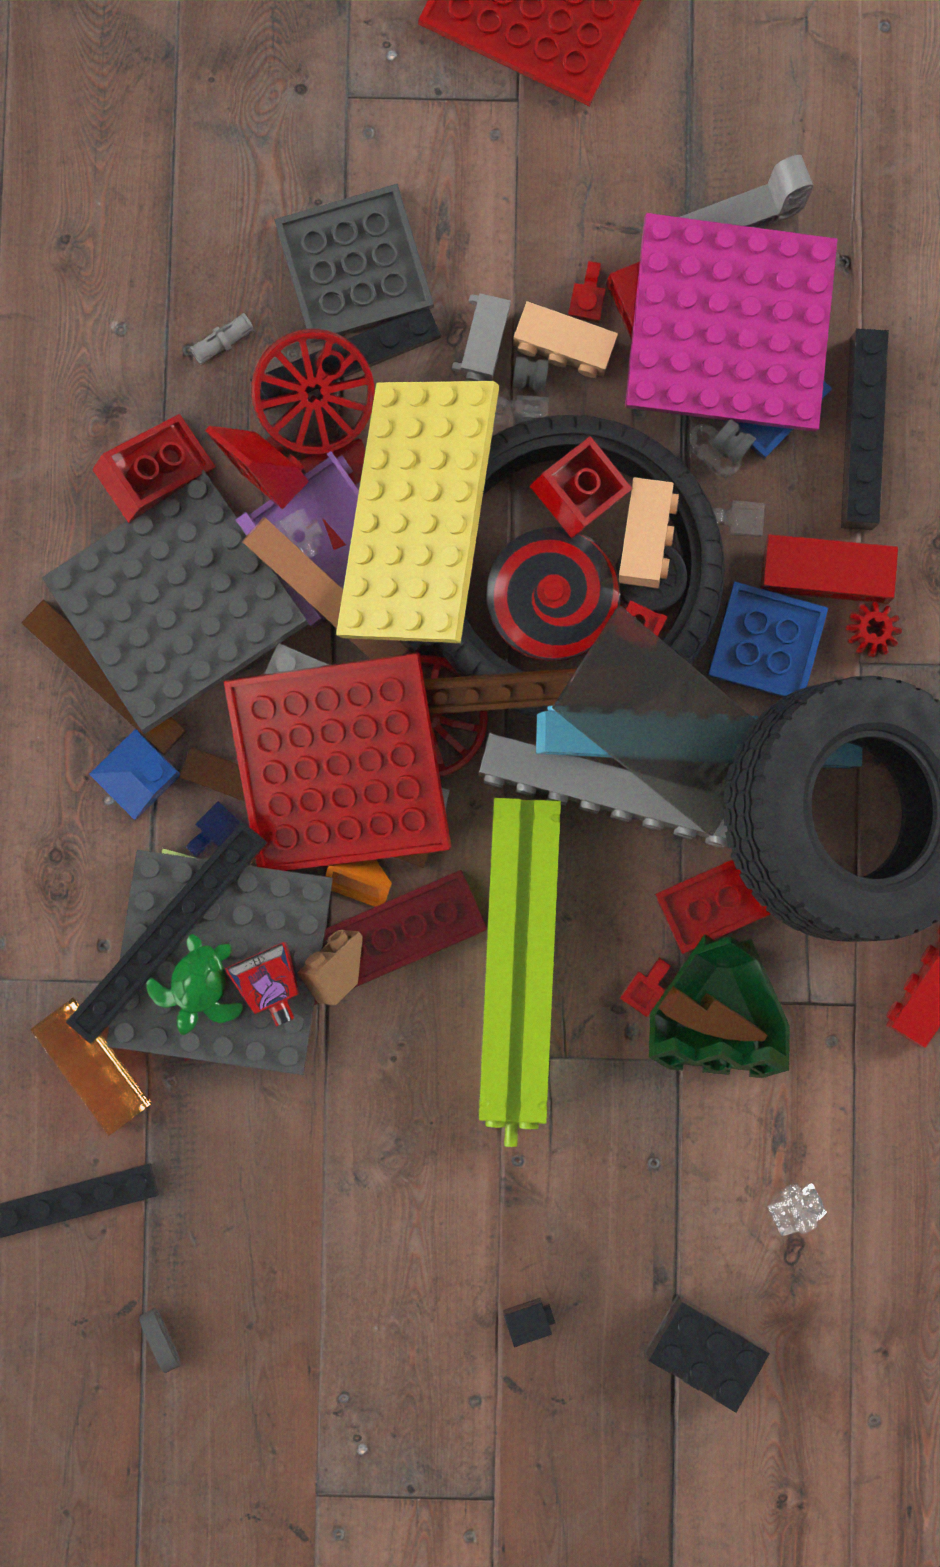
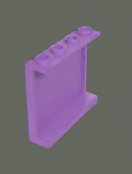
[236,451,361,628]

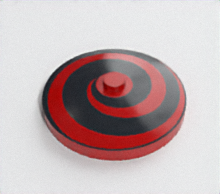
[486,527,620,662]

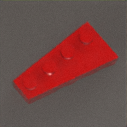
[886,926,940,1048]

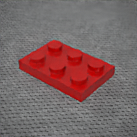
[654,859,770,954]

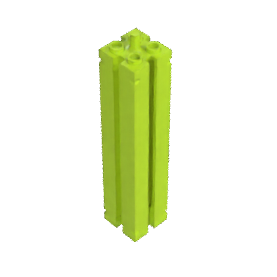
[479,798,561,1147]

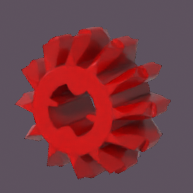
[845,602,902,658]

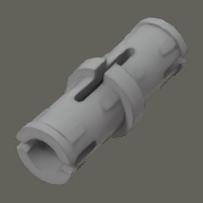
[189,313,255,365]

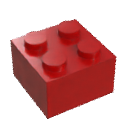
[530,436,633,538]

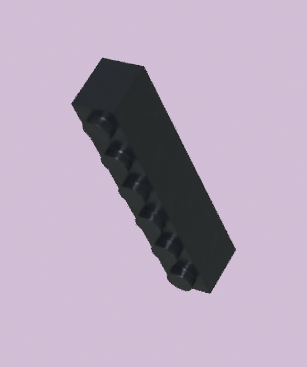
[841,328,889,530]

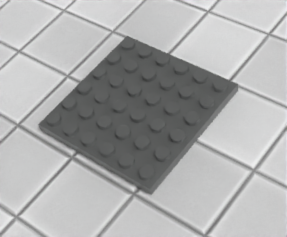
[42,470,309,734]
[106,850,333,1075]

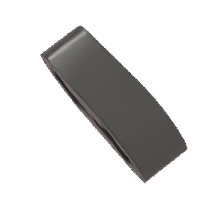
[139,1308,181,1373]

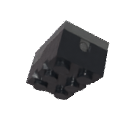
[644,1294,770,1413]

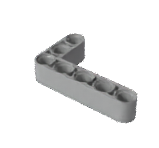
[680,155,814,228]

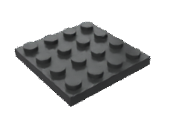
[274,184,434,344]

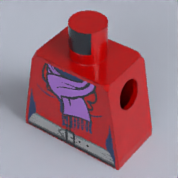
[225,942,300,1027]

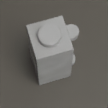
[452,293,511,381]

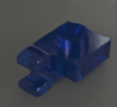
[186,801,240,857]

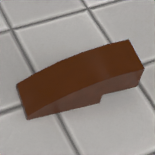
[658,986,768,1041]

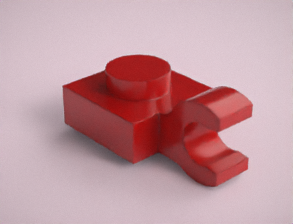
[568,261,606,323]
[619,957,671,1017]

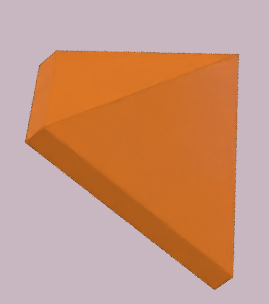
[325,859,392,907]

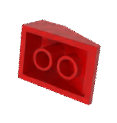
[92,414,216,523]
[205,425,309,510]

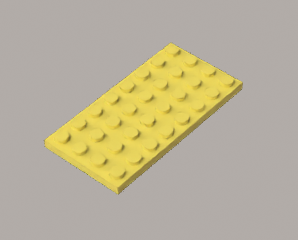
[336,381,499,643]

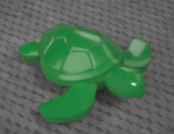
[147,934,243,1035]

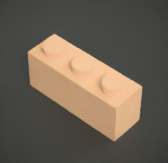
[513,301,618,378]
[619,477,679,588]

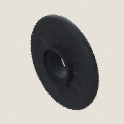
[615,546,687,612]

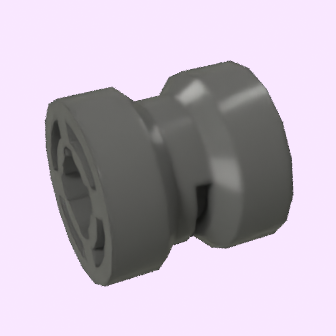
[513,356,549,393]
[711,419,756,465]

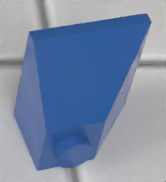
[90,729,180,820]

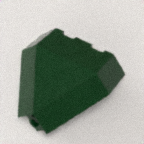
[648,934,790,1078]

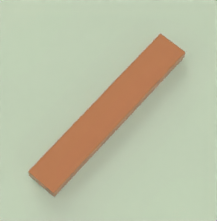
[242,517,408,659]

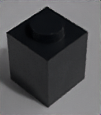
[503,1297,556,1347]

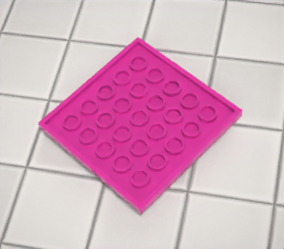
[625,213,838,432]

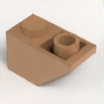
[297,930,363,1005]

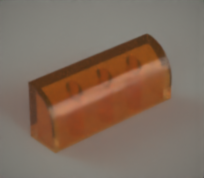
[30,998,152,1136]

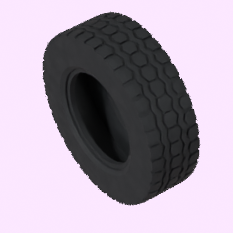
[723,676,940,942]

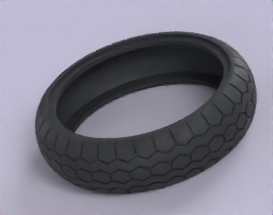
[435,415,725,718]

